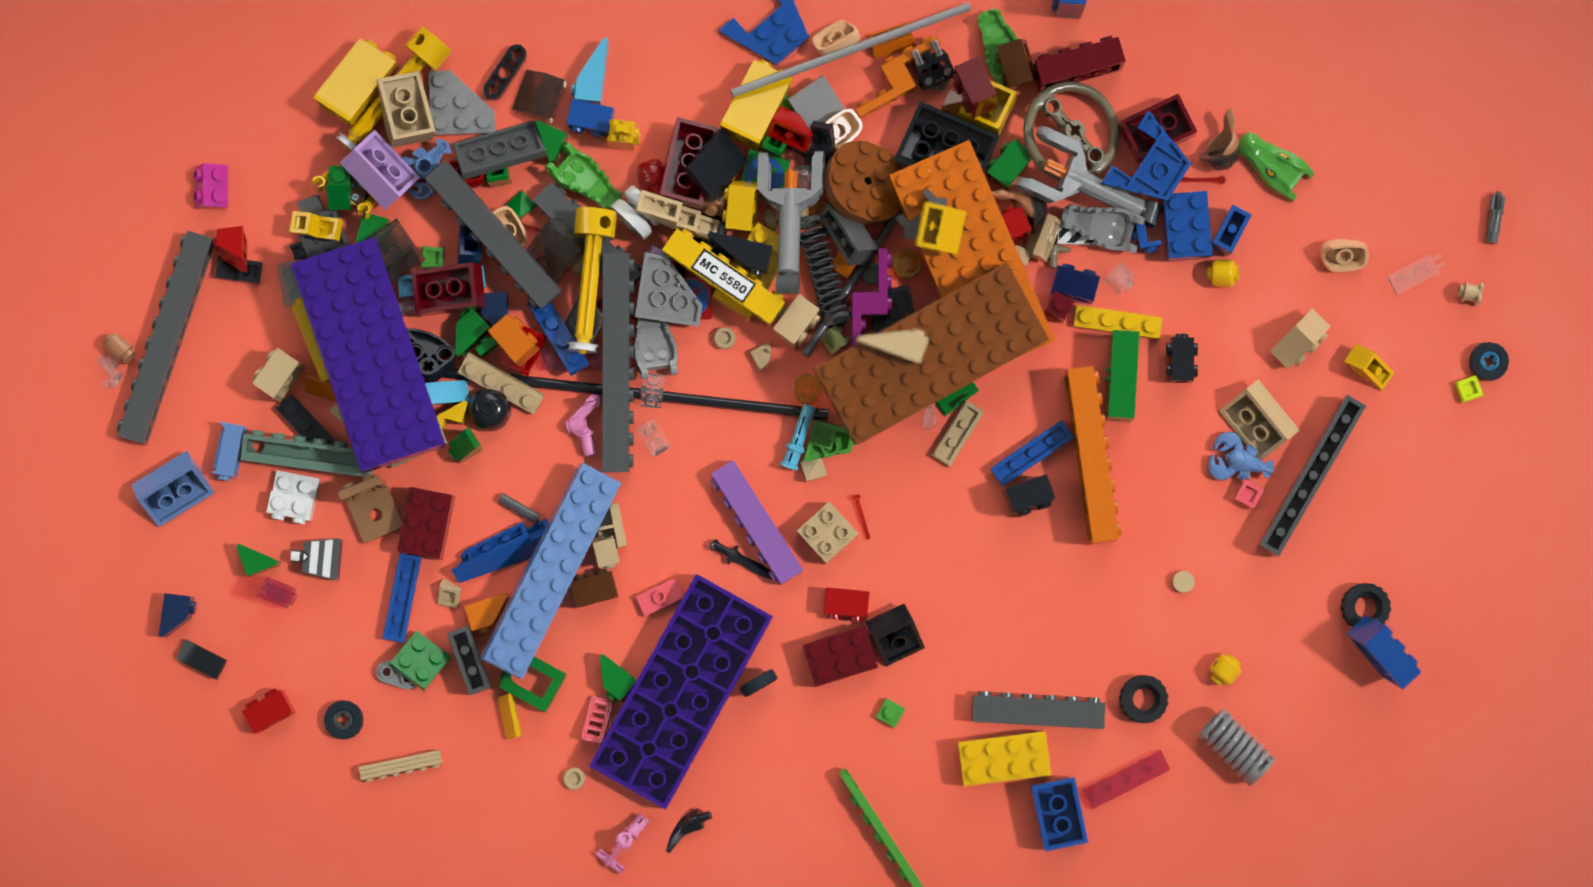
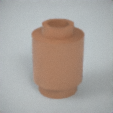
[103,333,136,364]

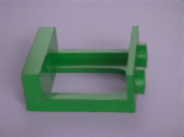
[498,656,567,712]

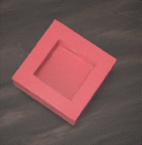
[1234,480,1264,509]

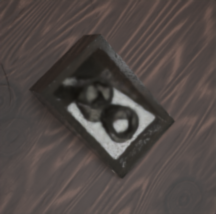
[527,218,585,284]

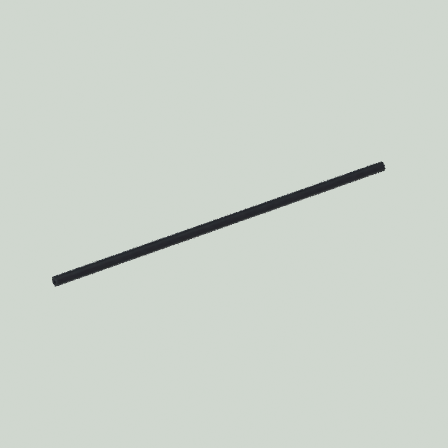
[428,368,829,420]

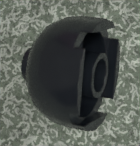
[468,389,512,432]

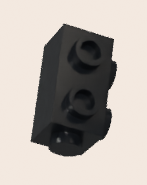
[1166,333,1198,383]

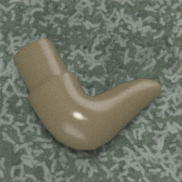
[1048,244,1071,268]

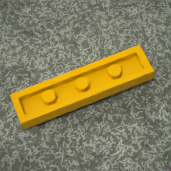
[1073,305,1163,340]

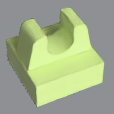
[821,325,850,355]

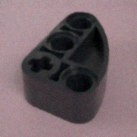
[407,328,456,383]

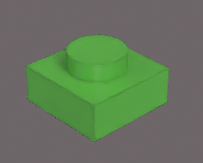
[876,698,905,728]

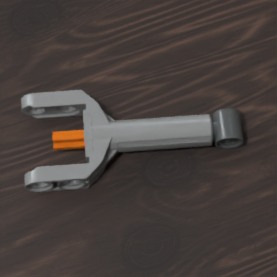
[1015,126,1163,227]
[757,151,825,294]

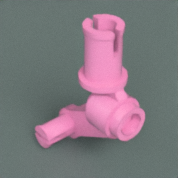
[566,395,602,456]
[595,813,649,875]

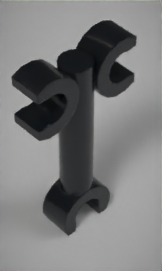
[289,241,307,261]

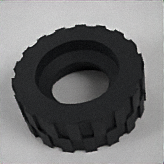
[1340,583,1391,627]
[1119,675,1169,723]

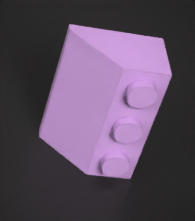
[340,130,420,210]

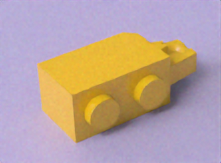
[607,119,641,151]

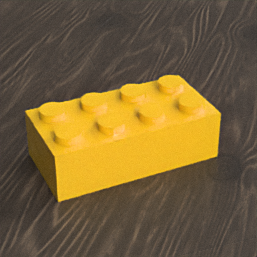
[713,222,779,321]
[957,731,1051,786]

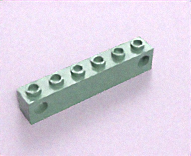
[241,430,373,477]

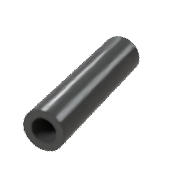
[498,493,541,524]

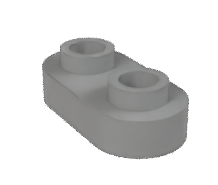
[376,661,416,689]

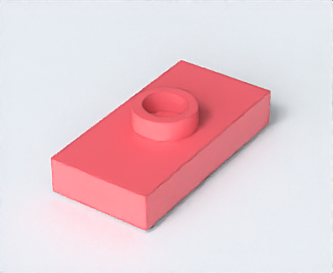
[636,578,684,616]

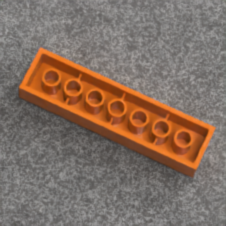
[1064,366,1122,545]

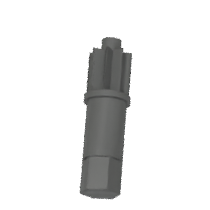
[1486,191,1506,244]

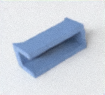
[212,421,247,481]

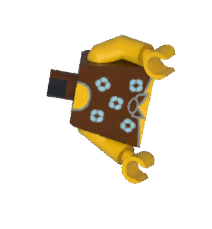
[311,164,377,219]

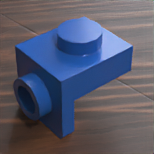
[1132,222,1162,253]

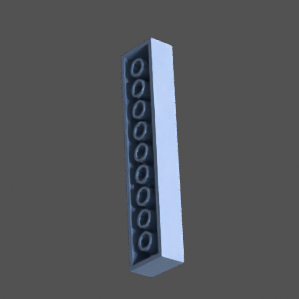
[479,463,621,679]

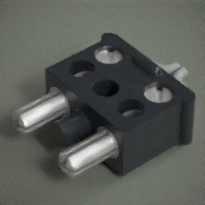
[911,39,955,91]

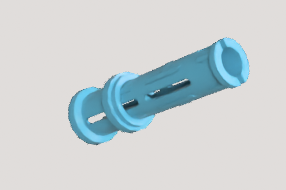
[780,403,816,471]

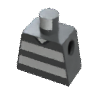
[291,538,343,581]

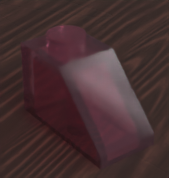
[257,576,298,608]

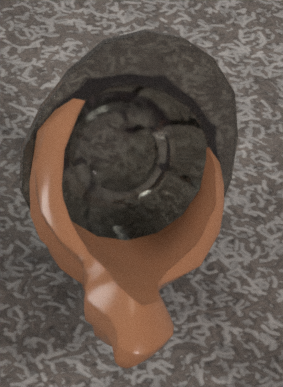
[1198,108,1239,171]
[992,189,1048,235]

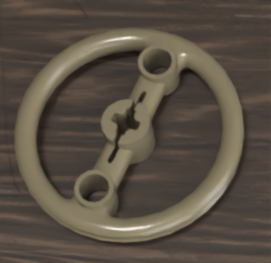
[1023,81,1120,180]

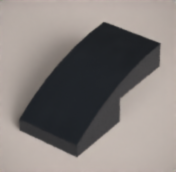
[810,121,835,167]
[215,256,263,284]
[176,639,227,680]

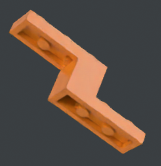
[855,36,941,120]

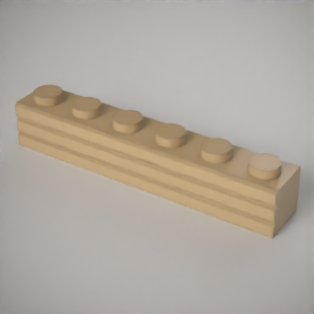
[358,750,443,782]

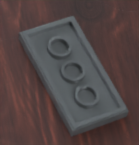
[452,120,547,180]

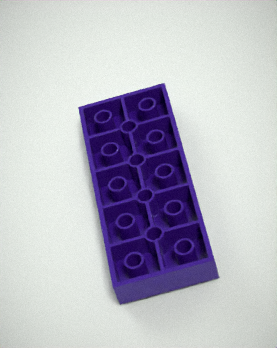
[291,237,446,474]
[589,574,773,809]

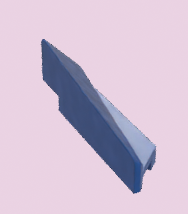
[452,518,548,583]

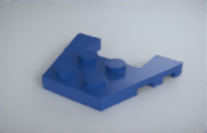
[719,0,809,66]
[1101,111,1191,201]

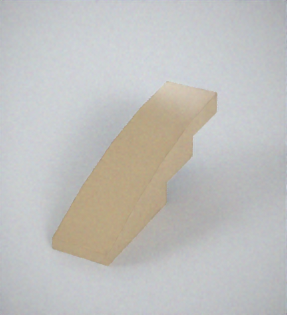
[636,190,719,243]

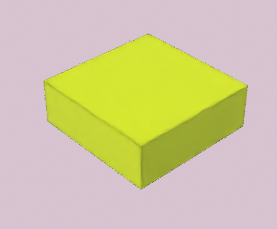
[1454,375,1484,403]

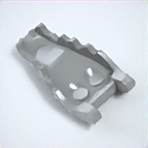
[1062,204,1145,253]
[634,317,678,380]

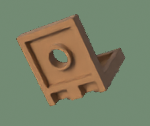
[337,474,403,544]

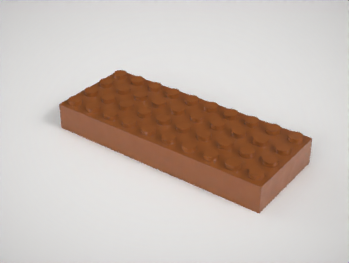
[813,262,1049,446]

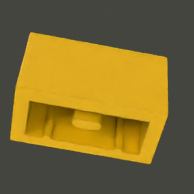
[914,202,967,254]

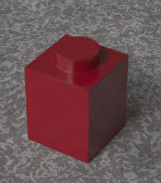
[1044,291,1075,323]

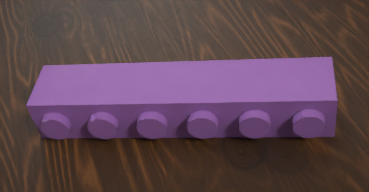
[710,460,804,585]

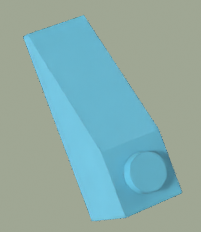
[571,38,609,105]

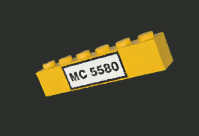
[662,229,785,326]

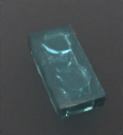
[277,260,300,307]

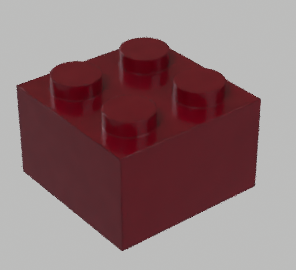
[952,56,996,119]

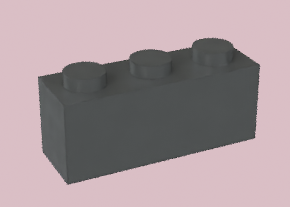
[820,202,878,266]
[447,626,493,695]

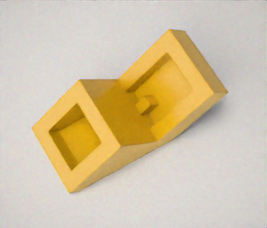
[289,211,343,241]
[436,401,469,434]

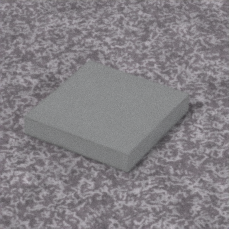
[787,75,845,130]

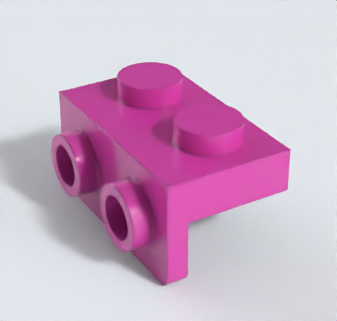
[193,163,228,209]

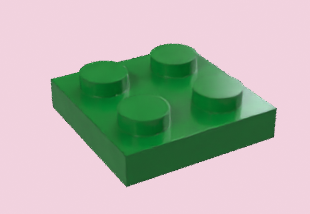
[389,631,451,691]

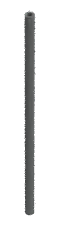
[802,209,903,358]

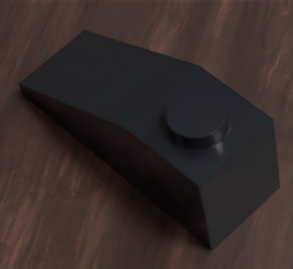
[708,231,773,276]

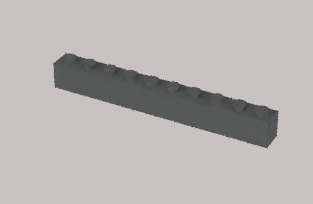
[117,231,214,445]
[602,253,635,472]

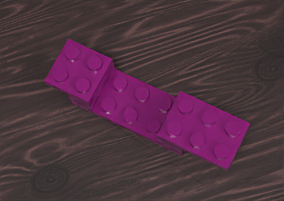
[852,248,892,347]

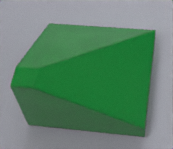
[506,190,536,220]

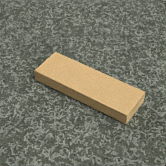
[932,400,984,467]

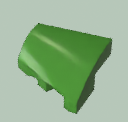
[804,419,853,462]

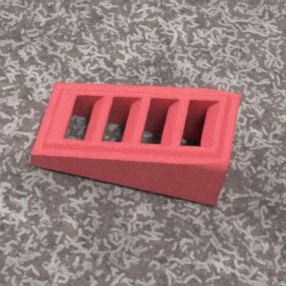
[581,696,613,744]

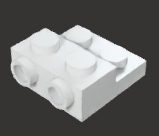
[267,471,321,524]

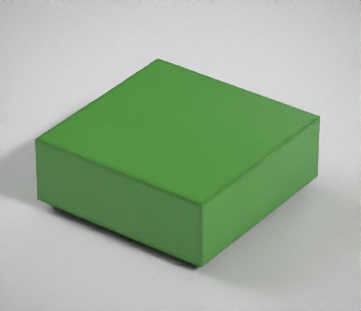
[421,246,445,269]

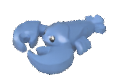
[401,138,452,200]
[1208,431,1275,481]

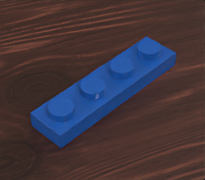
[527,302,589,376]
[990,420,1074,487]
[383,553,422,643]

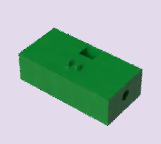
[1105,330,1140,423]

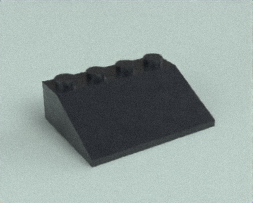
[894,101,999,173]

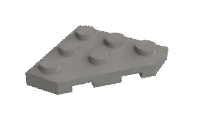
[429,70,496,136]
[634,252,703,327]

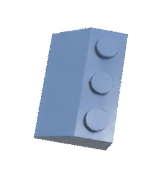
[131,451,215,527]

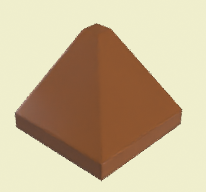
[940,90,963,118]

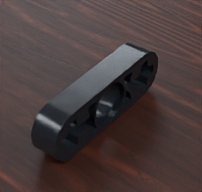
[483,44,527,101]

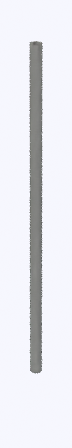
[730,2,972,98]

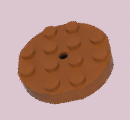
[823,141,903,226]

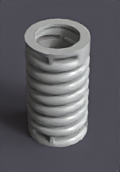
[1197,708,1276,786]

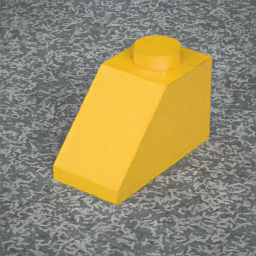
[1344,344,1394,390]

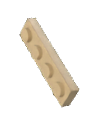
[458,352,545,415]

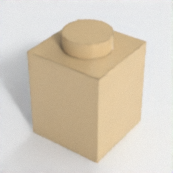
[592,534,620,569]

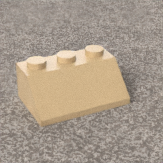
[1219,379,1299,460]

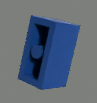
[566,99,615,138]
[1212,205,1252,256]

